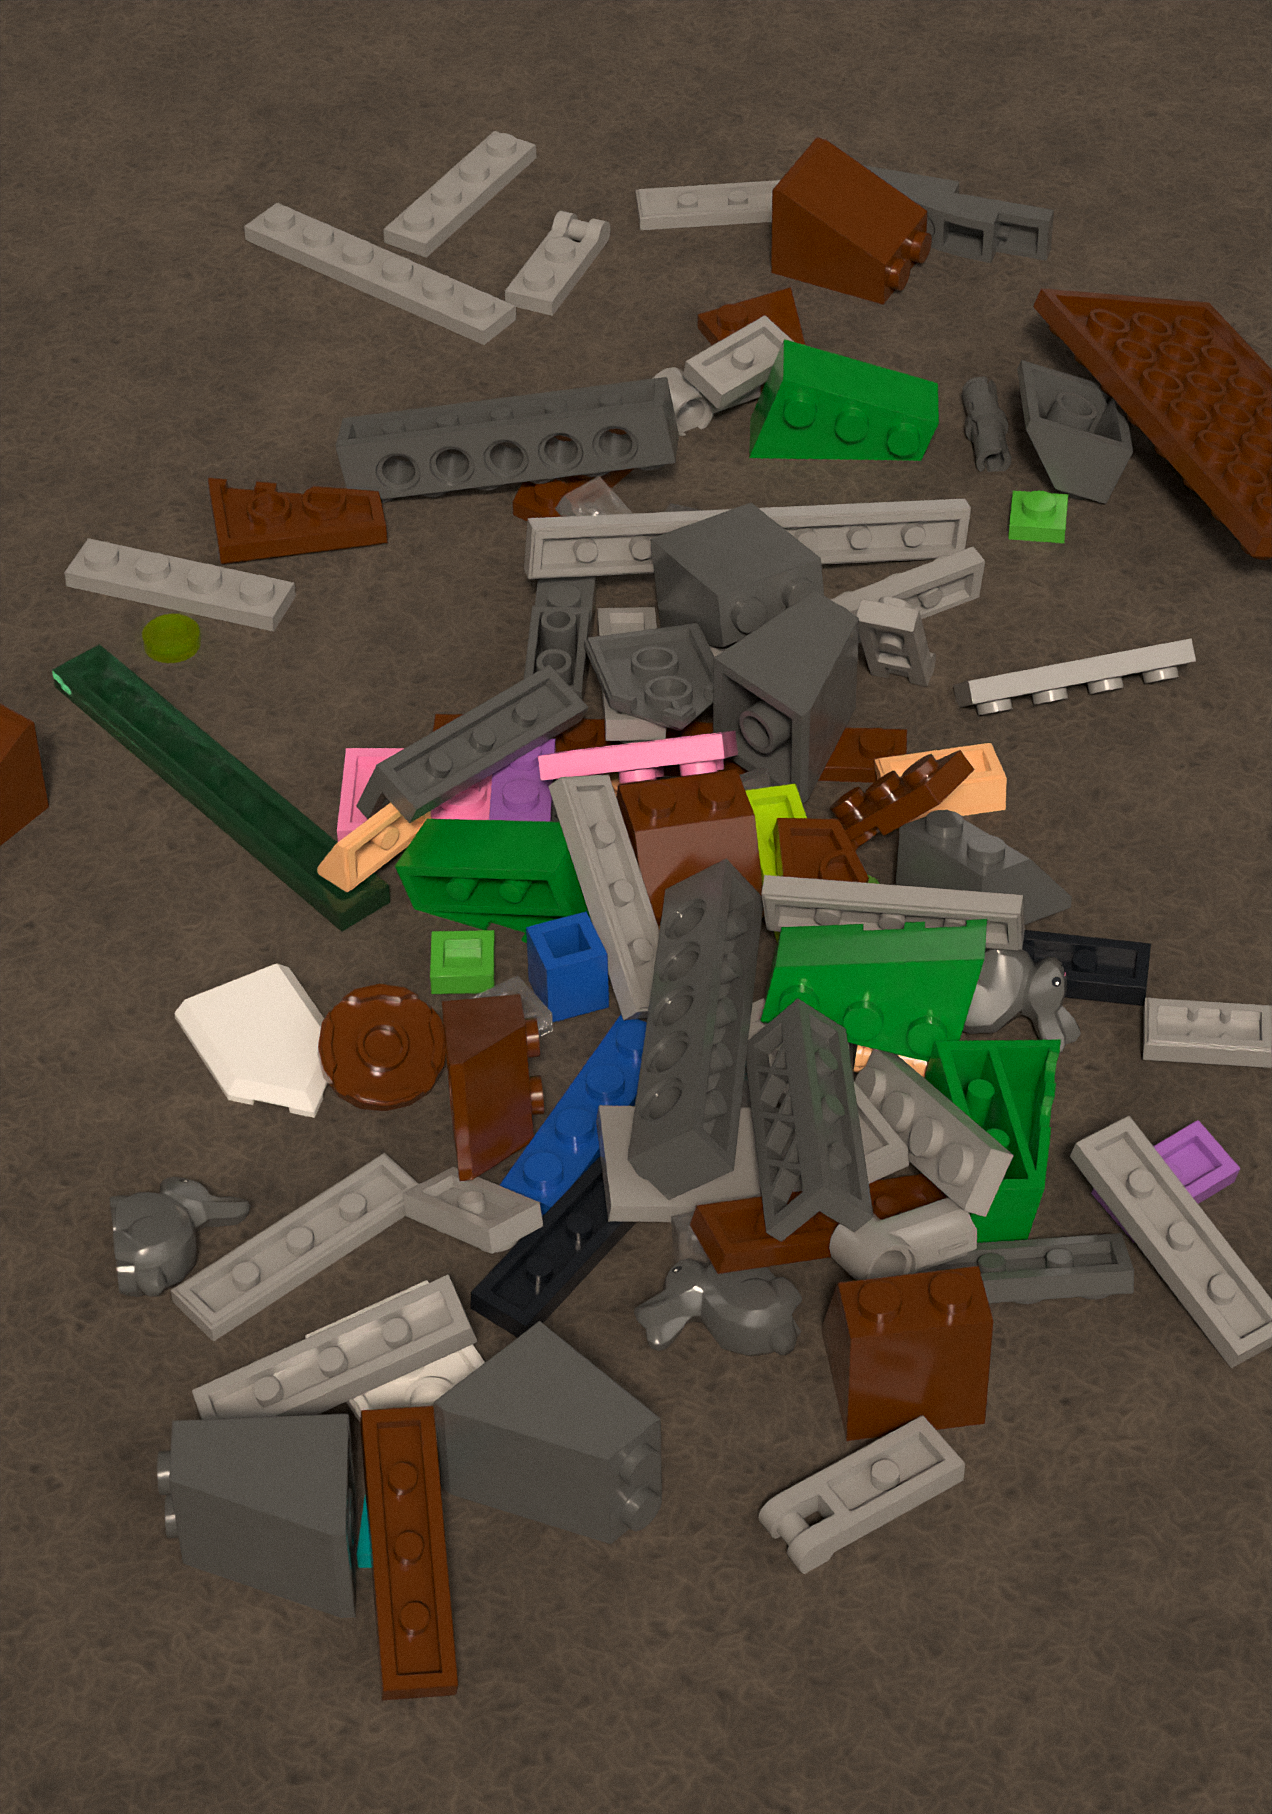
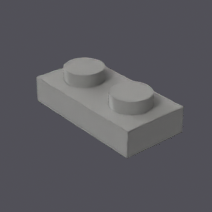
[683,315,794,409]
[402,1167,543,1254]

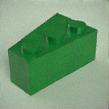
[749,339,939,461]
[395,819,592,943]
[760,919,987,1062]
[924,1039,1061,1243]

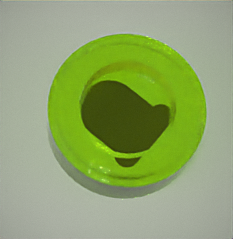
[142,614,201,663]

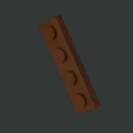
[690,1174,947,1274]
[360,1406,458,1701]

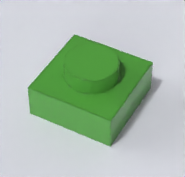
[1008,490,1068,543]
[430,930,495,994]

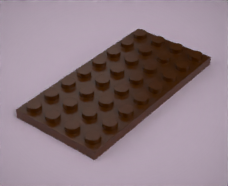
[1033,288,1272,560]

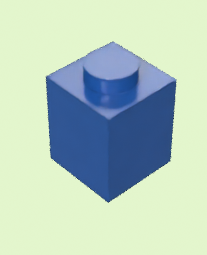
[526,912,609,1023]

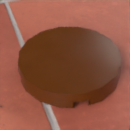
[317,984,446,1111]

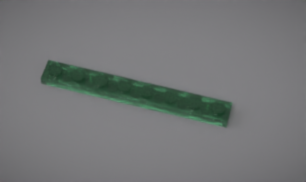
[52,644,390,932]

